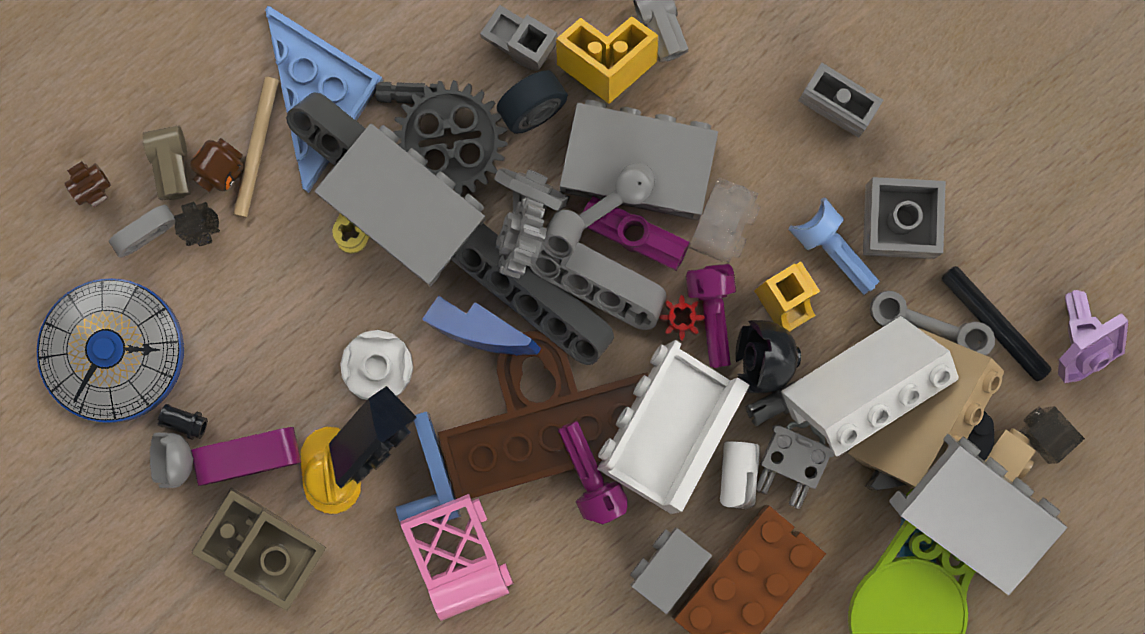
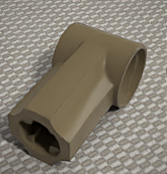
[143,125,191,200]

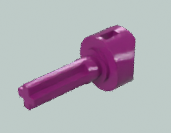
[686,264,736,368]
[558,421,628,525]

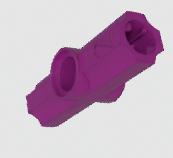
[583,196,690,271]

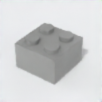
[863,177,946,259]

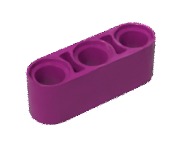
[191,427,301,486]

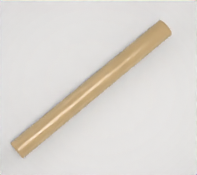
[233,77,279,218]

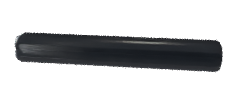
[942,266,1052,381]

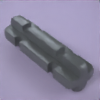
[376,82,445,104]

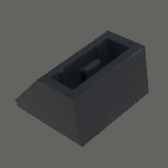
[329,386,417,488]

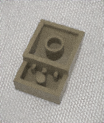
[192,487,326,611]

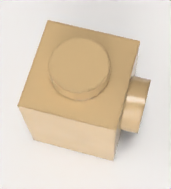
[985,428,1036,482]

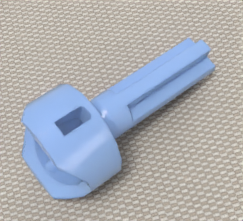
[789,198,880,295]

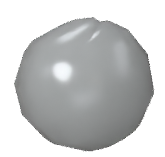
[150,433,193,488]

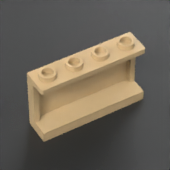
[848,328,1004,488]

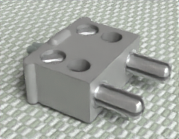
[756,421,835,509]

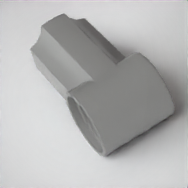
[633,0,689,62]

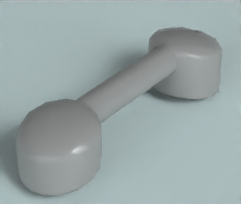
[546,163,655,242]
[870,291,995,355]

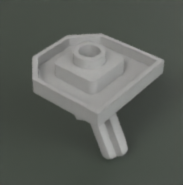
[494,168,570,219]

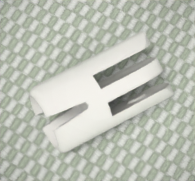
[720,441,760,509]

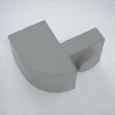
[480,5,558,71]

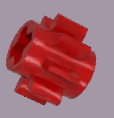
[659,295,705,341]

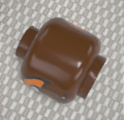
[190,138,244,193]

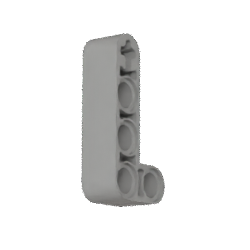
[529,210,667,330]

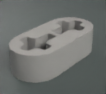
[109,205,177,258]

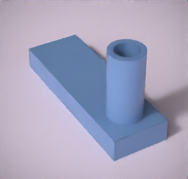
[396,411,461,522]

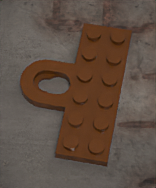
[438,331,648,499]

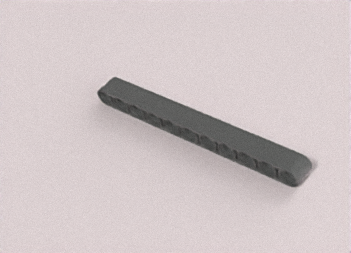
[286,92,614,365]

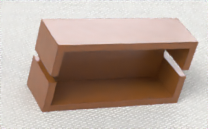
[672,505,826,634]

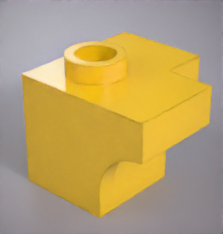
[754,262,820,332]

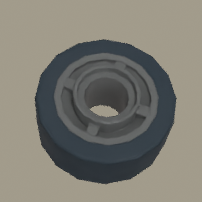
[497,70,568,134]

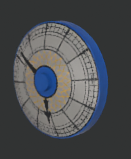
[37,278,184,423]

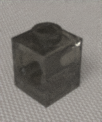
[1019,406,1085,464]

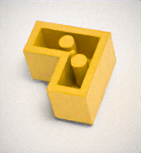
[556,16,658,104]

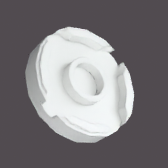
[340,330,413,400]

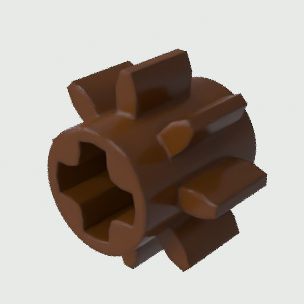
[65,161,111,207]

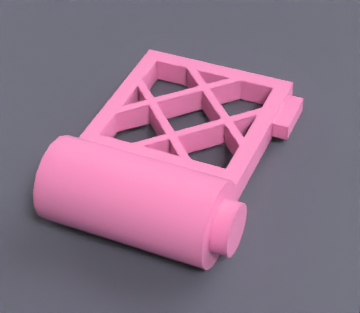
[400,494,514,621]

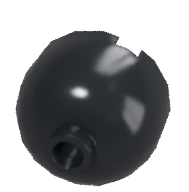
[735,320,801,393]

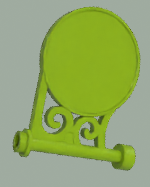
[848,489,976,634]

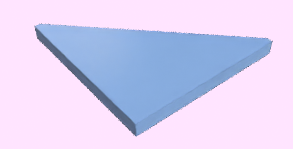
[265,6,383,193]

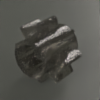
[174,201,220,246]

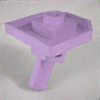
[1058,290,1128,383]

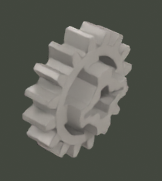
[496,197,547,279]

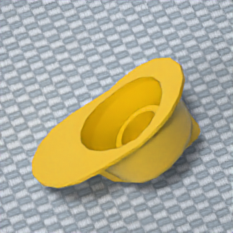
[300,427,361,514]

